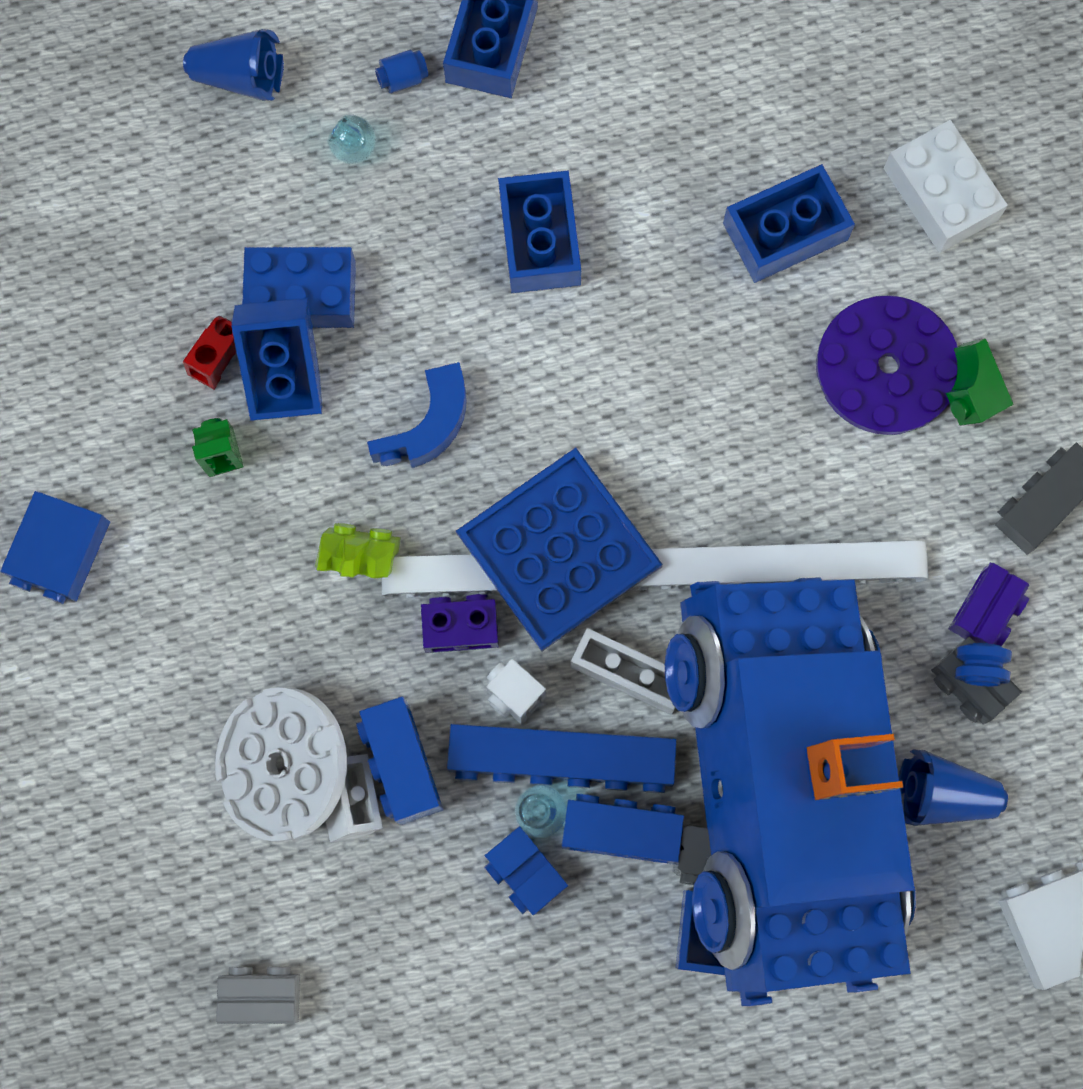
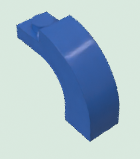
[367,362,467,468]

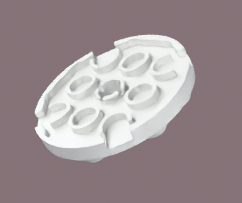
[215,687,347,841]

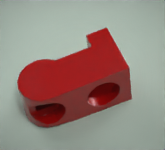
[183,316,236,390]

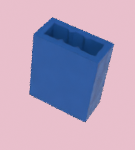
[0,491,110,604]

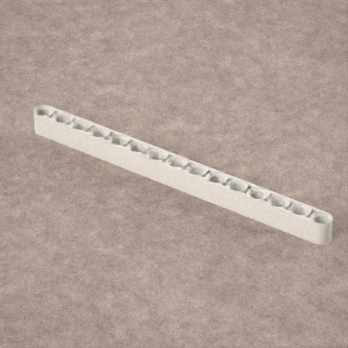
[382,541,928,598]

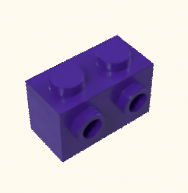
[421,594,499,653]

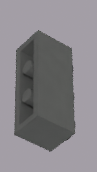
[995,442,1083,555]

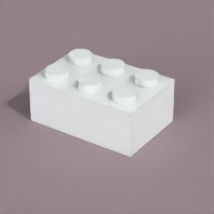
[883,120,1008,253]

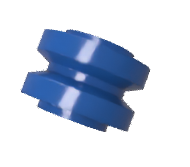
[955,643,1012,687]

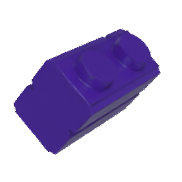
[948,562,1030,646]

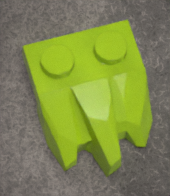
[315,523,401,579]

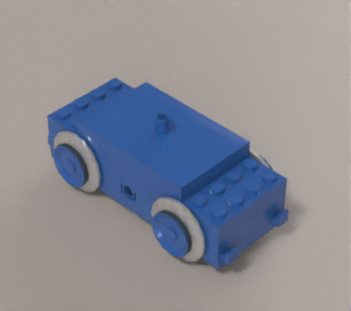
[664,577,916,1006]

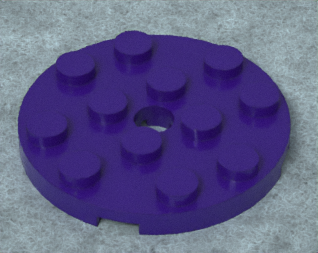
[816,296,958,435]

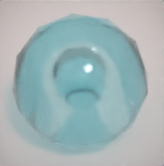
[327,115,376,164]
[515,785,566,838]

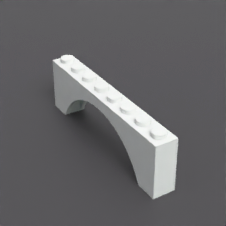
[998,860,1083,990]

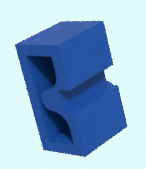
[484,826,568,916]

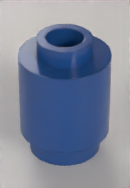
[375,49,429,93]

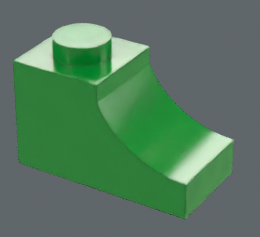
[946,338,1014,426]
[192,418,244,477]

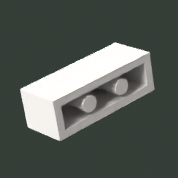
[571,628,675,715]

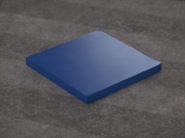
[456,447,663,652]

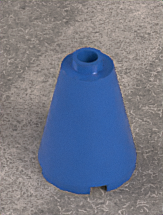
[183,29,284,101]
[898,749,1008,826]

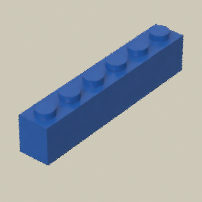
[447,724,676,793]

